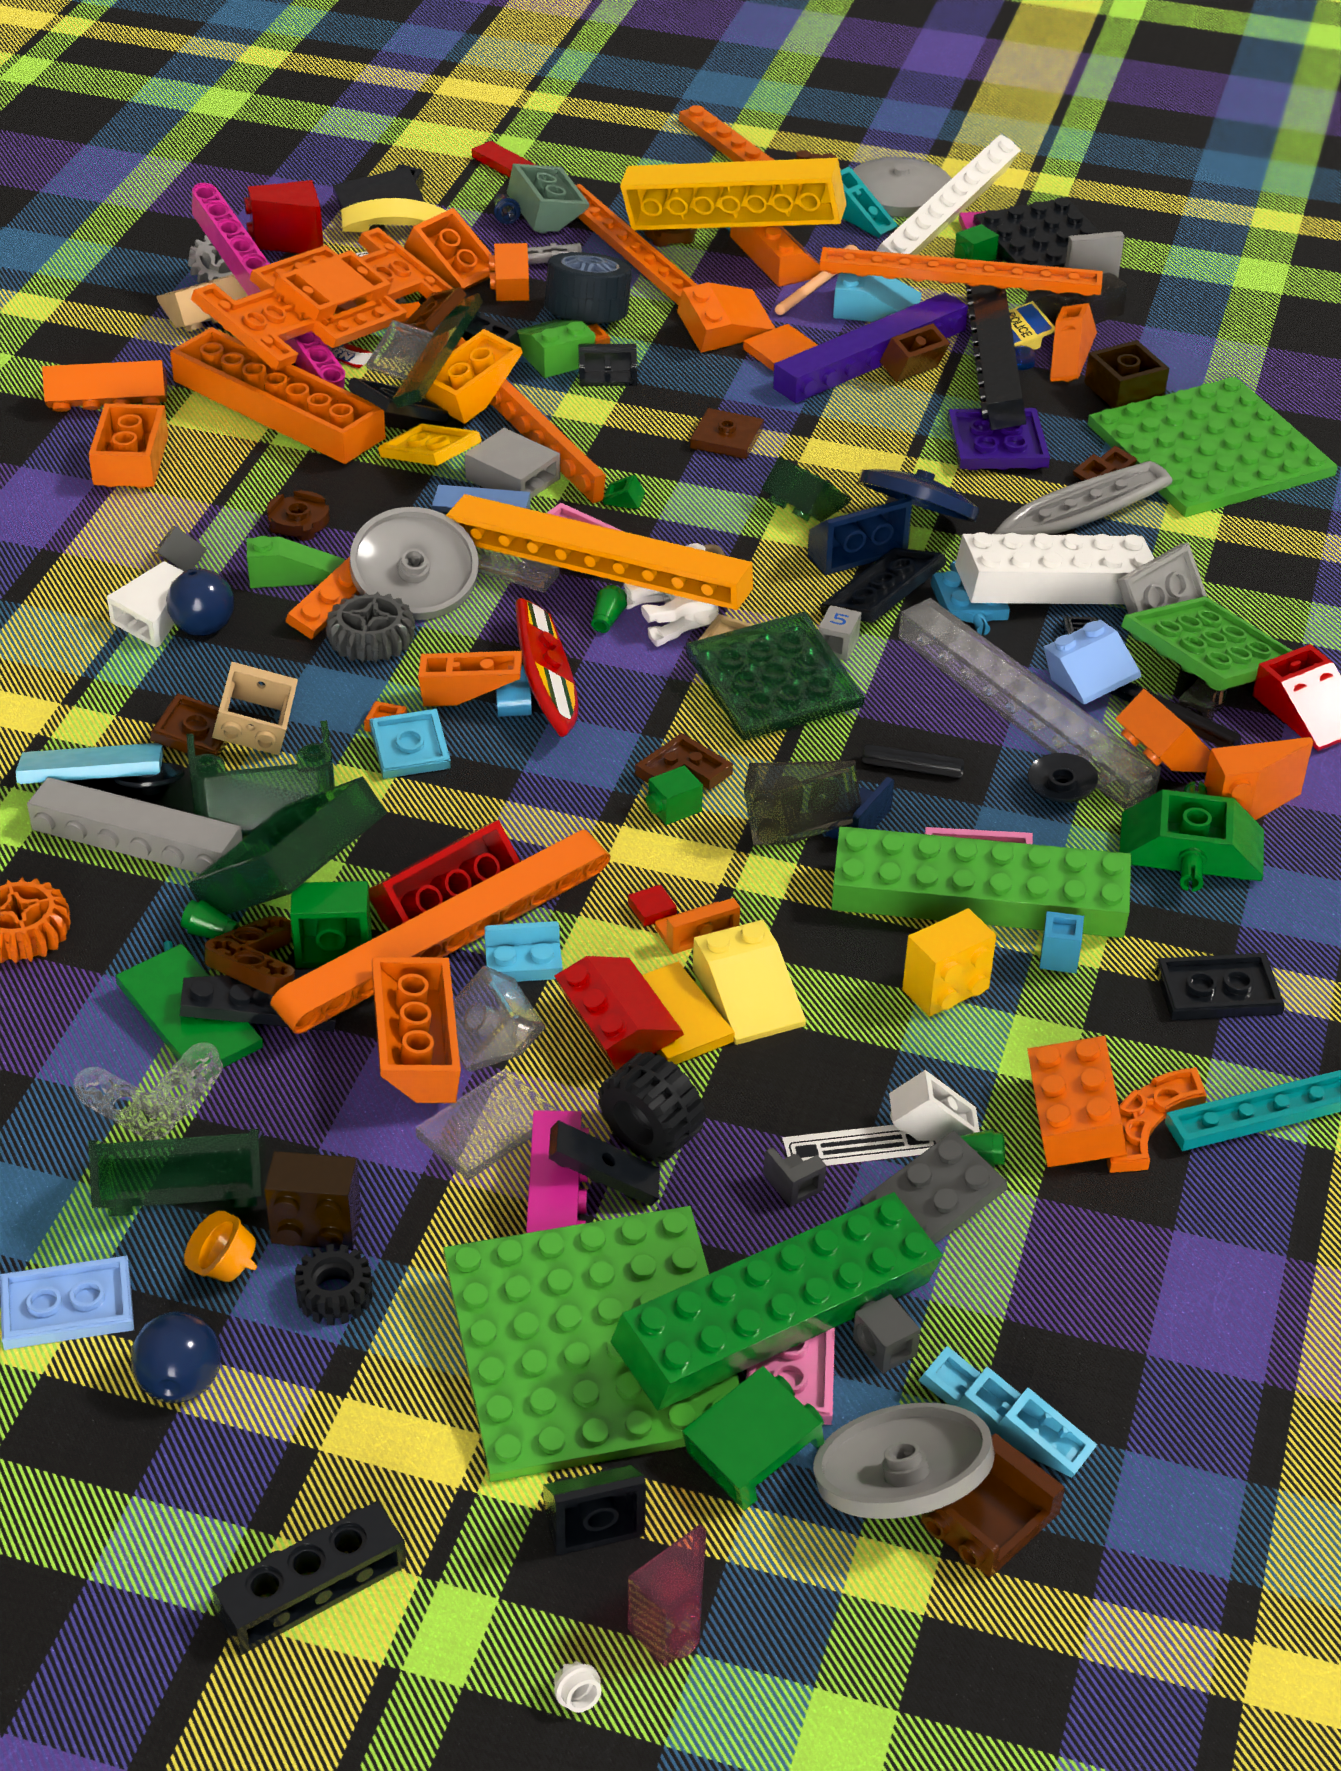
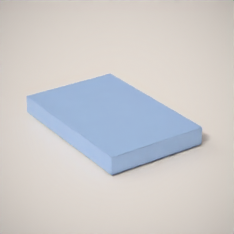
[0,1256,134,1350]

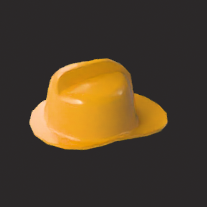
[184,1211,257,1282]

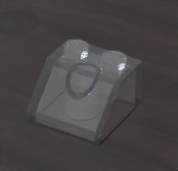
[453,965,546,1072]

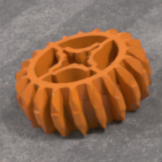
[0,877,71,964]

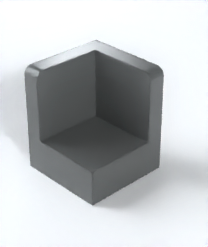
[154,526,207,572]
[763,1148,827,1207]

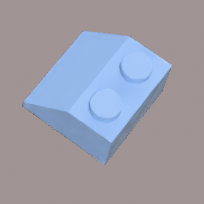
[1043,619,1141,704]

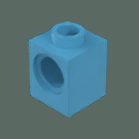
[1039,911,1084,974]

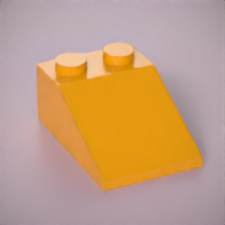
[419,329,523,424]

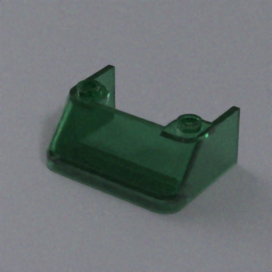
[186,720,339,841]
[88,1129,265,1217]

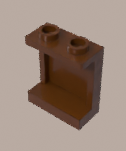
[921,1433,1065,1578]

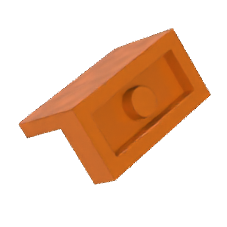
[655,898,740,954]

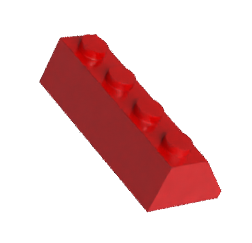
[369,820,521,929]

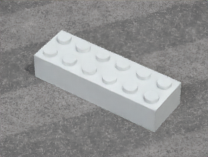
[955,532,1154,604]

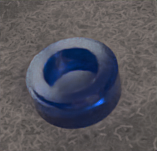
[1015,346,1036,370]

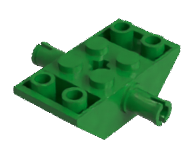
[1119,781,1264,892]

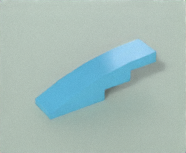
[918,1346,1097,1478]

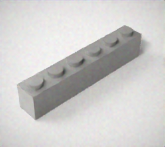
[27,777,244,880]

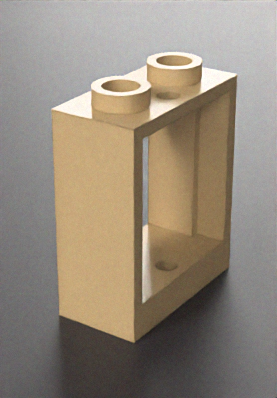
[212,662,298,755]

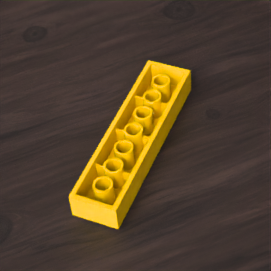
[620,158,846,230]

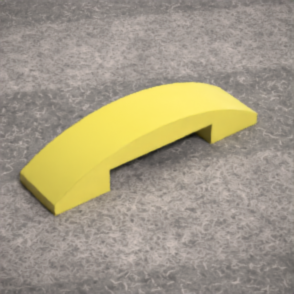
[341,198,446,232]

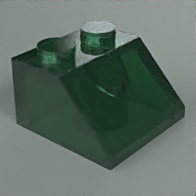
[761,457,851,522]

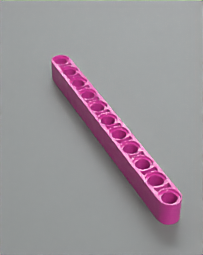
[192,183,345,389]

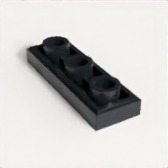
[549,1120,660,1206]

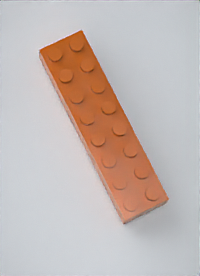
[170,327,386,464]

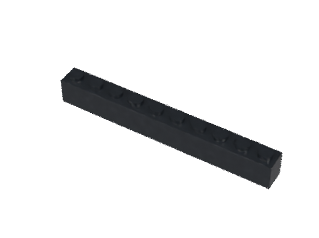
[965,283,1027,430]

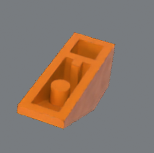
[418,651,522,707]

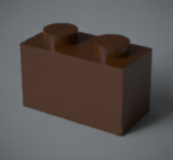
[879,323,950,382]

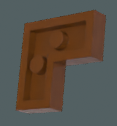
[635,733,733,790]

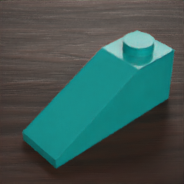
[840,166,898,238]

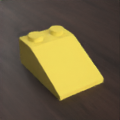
[693,919,806,1045]

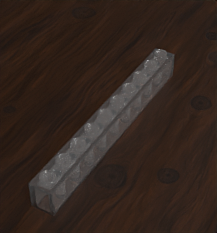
[899,598,1161,809]

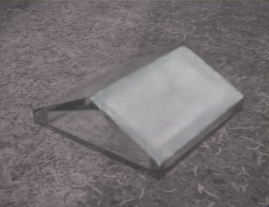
[366,320,442,385]

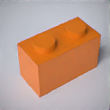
[489,243,529,301]

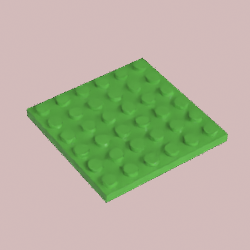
[1088,377,1338,517]
[443,1206,739,1482]

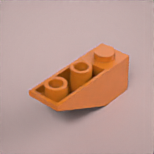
[1050,303,1097,382]

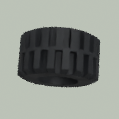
[598,1052,706,1162]

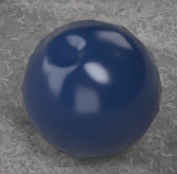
[166,568,234,636]
[131,1311,221,1403]

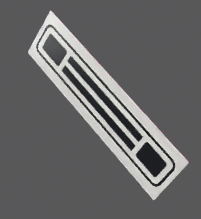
[782,1125,938,1166]

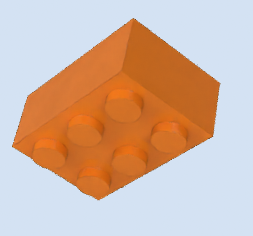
[88,404,169,488]
[1027,1036,1127,1167]

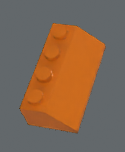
[730,226,822,287]
[42,360,167,412]
[371,957,461,1103]

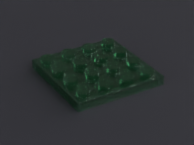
[686,611,865,741]

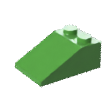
[518,319,595,378]

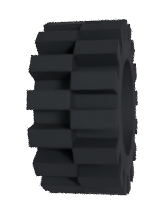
[294,1244,373,1325]

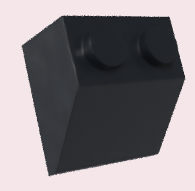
[543,1465,646,1556]

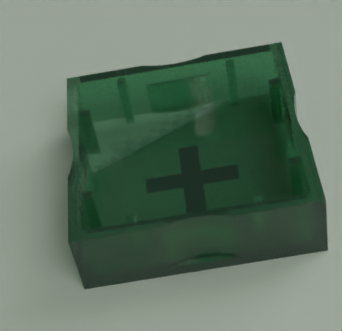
[188,776,387,915]

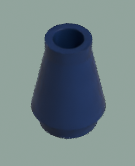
[494,194,521,224]

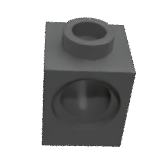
[853,1294,921,1374]

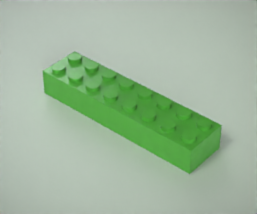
[832,826,1131,938]

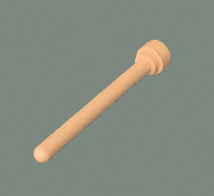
[775,245,859,315]

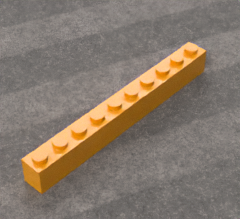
[446,494,753,610]

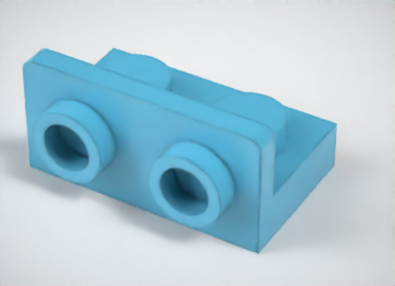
[484,921,563,984]

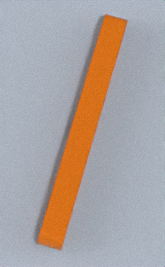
[270,830,611,1034]

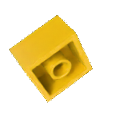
[902,908,997,1017]

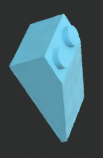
[833,273,922,322]

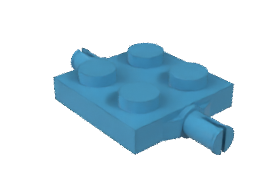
[931,560,1010,636]

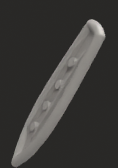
[993,461,1173,535]

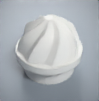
[554,1660,602,1712]

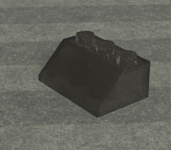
[1034,273,1128,333]

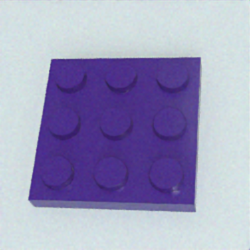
[948,408,1050,470]

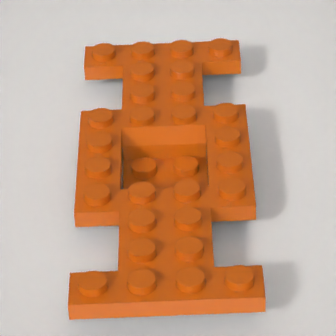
[191,227,453,370]

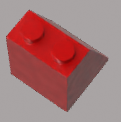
[244,180,324,254]

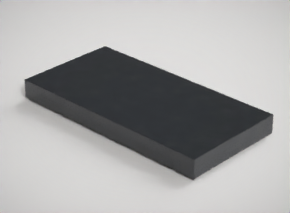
[820,547,947,623]

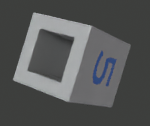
[817,605,861,661]

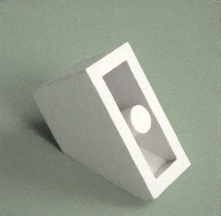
[889,1070,980,1141]

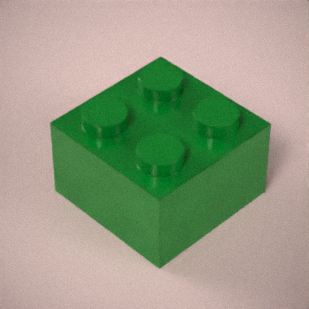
[290,881,372,968]

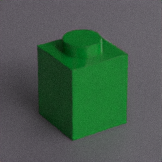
[954,224,999,261]
[646,765,703,825]

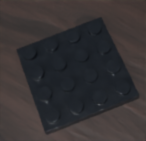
[973,197,1100,268]

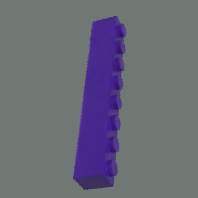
[773,292,968,403]

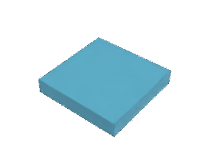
[369,709,451,779]

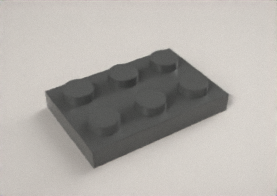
[860,1130,1008,1244]

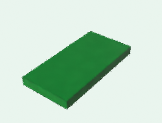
[115,943,263,1081]

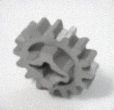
[188,235,233,283]

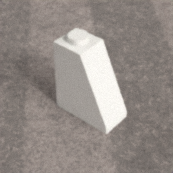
[107,561,184,648]

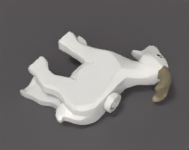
[624,543,725,647]

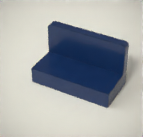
[826,777,894,840]

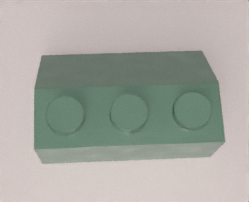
[507,164,589,233]

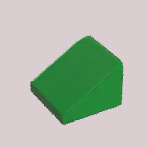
[602,475,645,509]

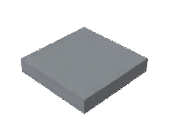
[1065,231,1124,286]

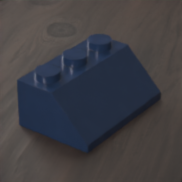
[808,498,912,575]

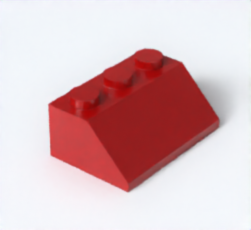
[554,956,684,1071]

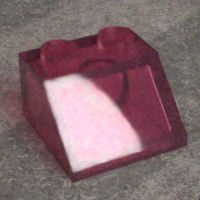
[628,1524,707,1667]

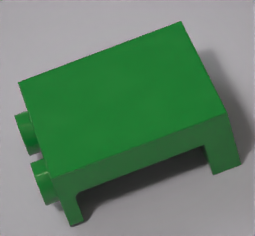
[682,1366,825,1511]

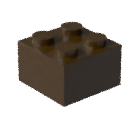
[1084,340,1169,408]
[265,1151,362,1250]

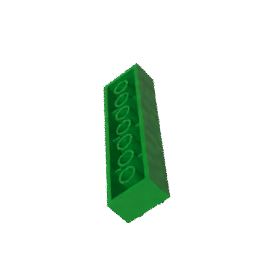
[610,1192,943,1411]

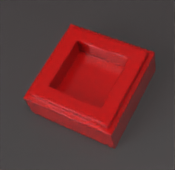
[628,884,677,927]

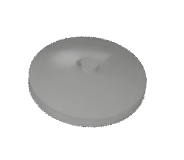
[853,157,951,217]
[350,507,479,620]
[813,1403,995,1519]

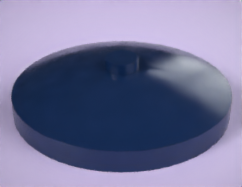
[857,469,980,522]

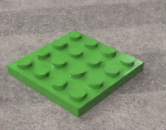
[1121,596,1293,691]

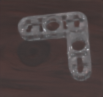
[73,1042,223,1140]

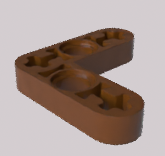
[204,916,295,995]

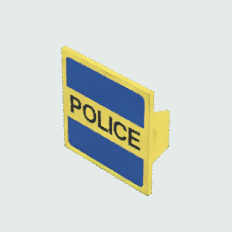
[1009,301,1055,354]

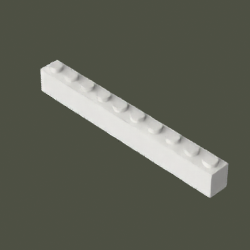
[877,134,1021,255]

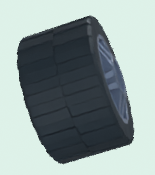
[544,252,632,323]

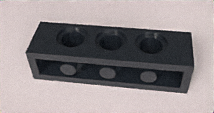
[211,1501,407,1655]

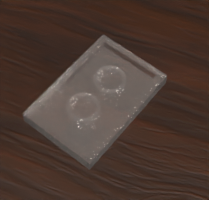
[416,1068,558,1181]

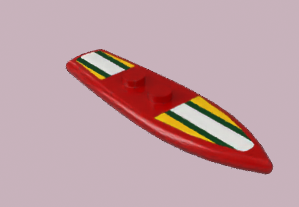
[515,598,579,737]

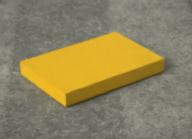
[378,423,482,466]
[642,961,735,1065]

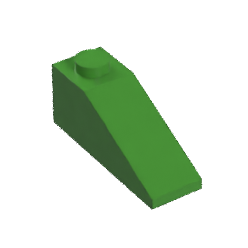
[247,536,345,588]

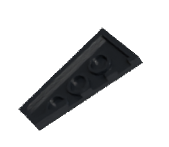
[179,969,336,1032]

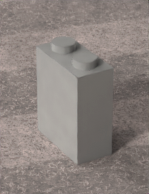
[465,428,560,499]

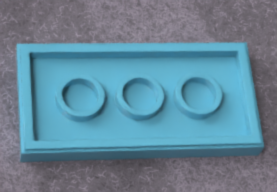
[15,743,163,784]

